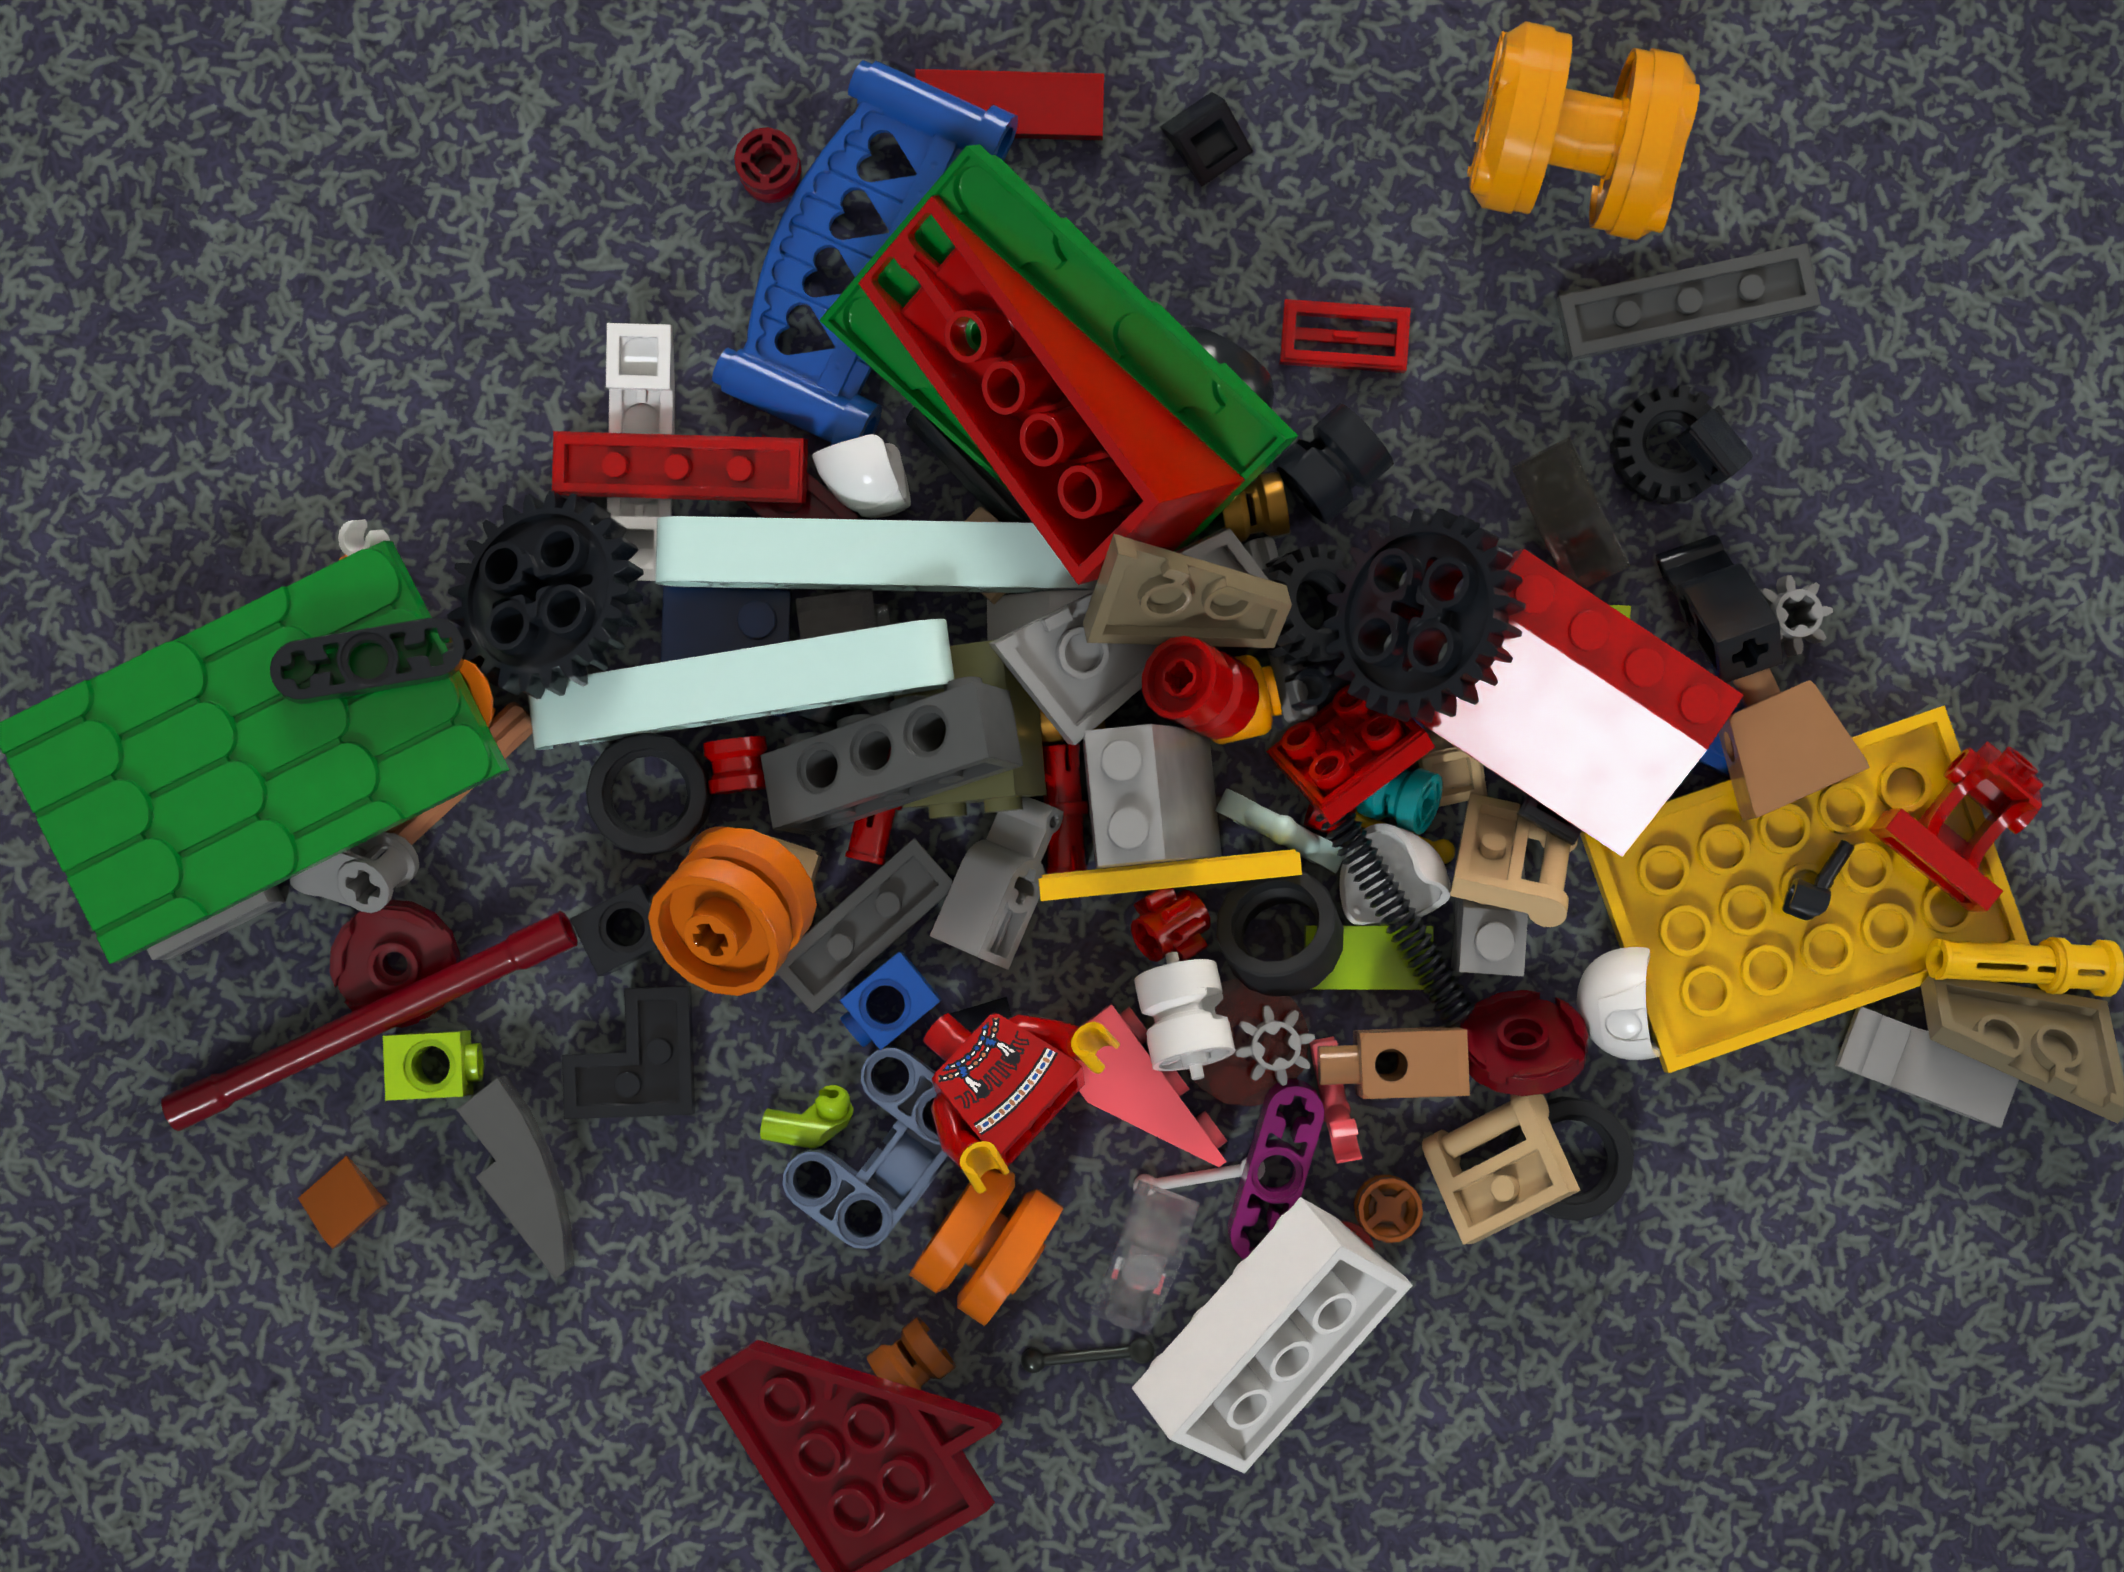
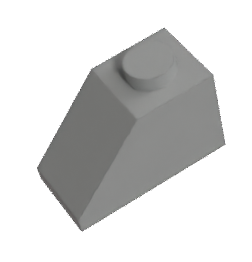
[1451,864,1528,976]

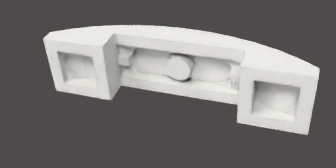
[606,323,675,581]

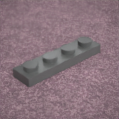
[1555,243,1821,361]

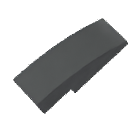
[456,1075,574,1279]

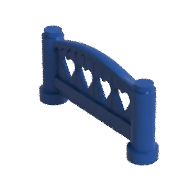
[712,60,1018,446]

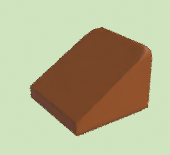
[298,1156,389,1249]

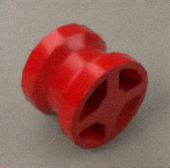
[703,736,767,795]

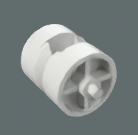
[1134,952,1236,1080]

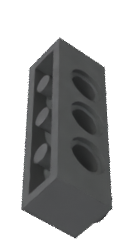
[761,676,1023,836]

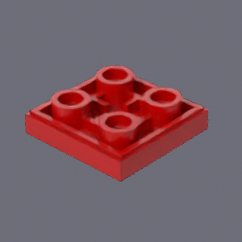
[1266,685,1435,825]

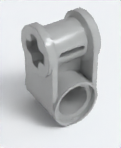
[290,832,419,913]

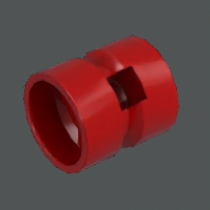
[1142,635,1259,740]

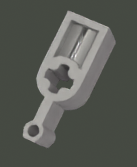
[930,797,1064,970]
[1835,1007,2019,1128]

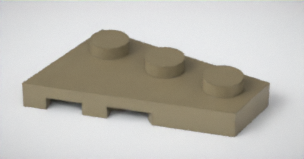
[1083,534,1292,648]
[1921,976,2124,1124]

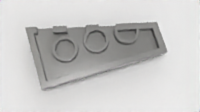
[988,528,1268,745]

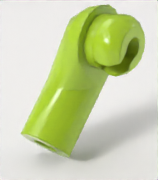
[760,1085,853,1149]

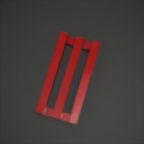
[1279,299,1411,373]

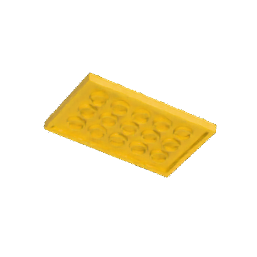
[1580,705,2030,1073]

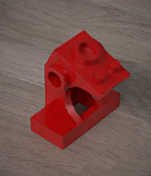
[1869,741,2044,912]

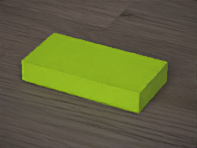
[1304,925,1434,990]

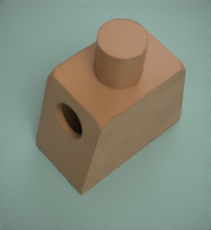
[1719,668,1870,821]
[1317,1026,1470,1099]

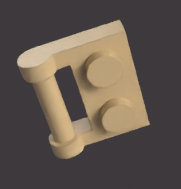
[1450,793,1578,927]
[1422,1094,1581,1245]

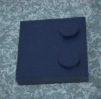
[661,586,792,718]

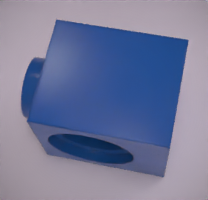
[839,951,942,1050]

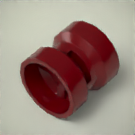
[734,127,802,203]

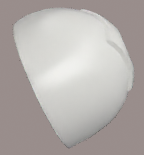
[812,434,911,518]
[1340,823,1451,926]
[1576,947,1661,1060]

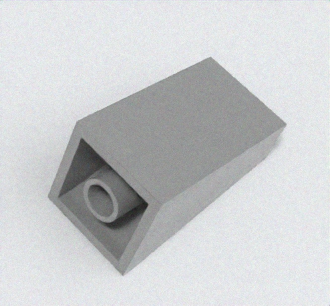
[1083,724,1222,869]

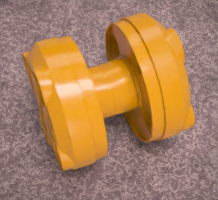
[1467,21,1700,240]

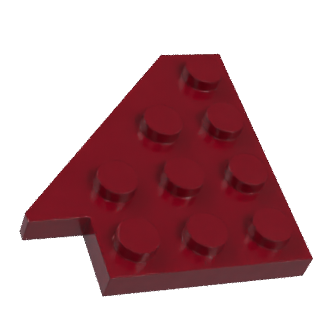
[700,1340,1003,1572]

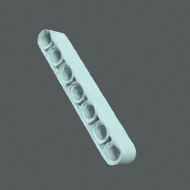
[655,516,1098,593]
[527,619,954,750]

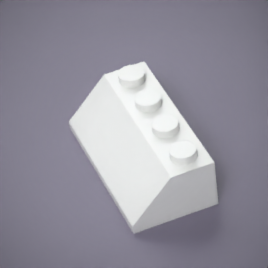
[1132,1197,1413,1474]

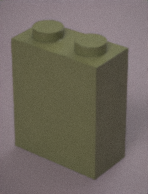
[894,640,1047,819]

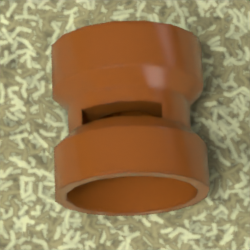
[1353,1174,1423,1243]
[866,1316,956,1390]

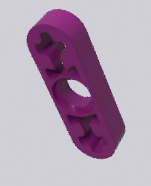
[1227,1079,1324,1260]

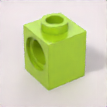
[383,1030,484,1101]

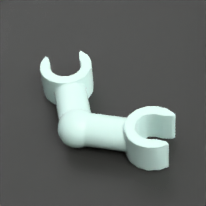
[1215,788,1345,874]

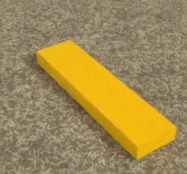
[1038,849,1302,901]

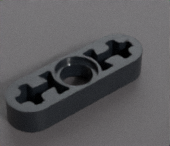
[270,618,466,704]

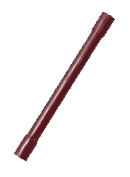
[161,911,578,1131]

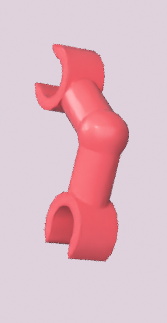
[1309,1036,1362,1164]

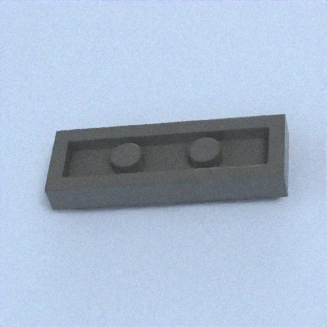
[776,838,953,1013]

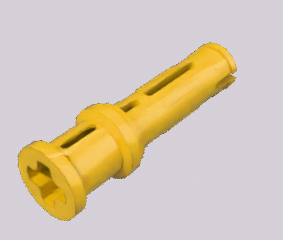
[1926,937,2124,997]

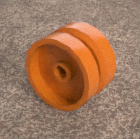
[648,827,817,996]
[909,1169,1063,1326]

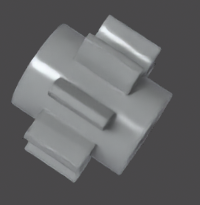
[1759,575,1833,657]
[1234,1005,1315,1086]

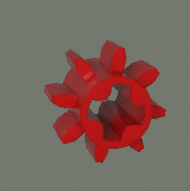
[1131,888,1211,962]

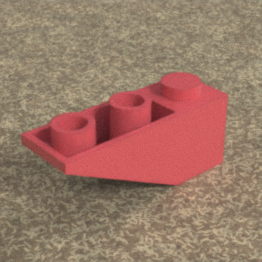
[1076,1003,1228,1167]

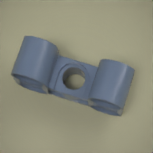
[783,1046,948,1249]

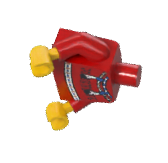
[923,1013,1120,1194]

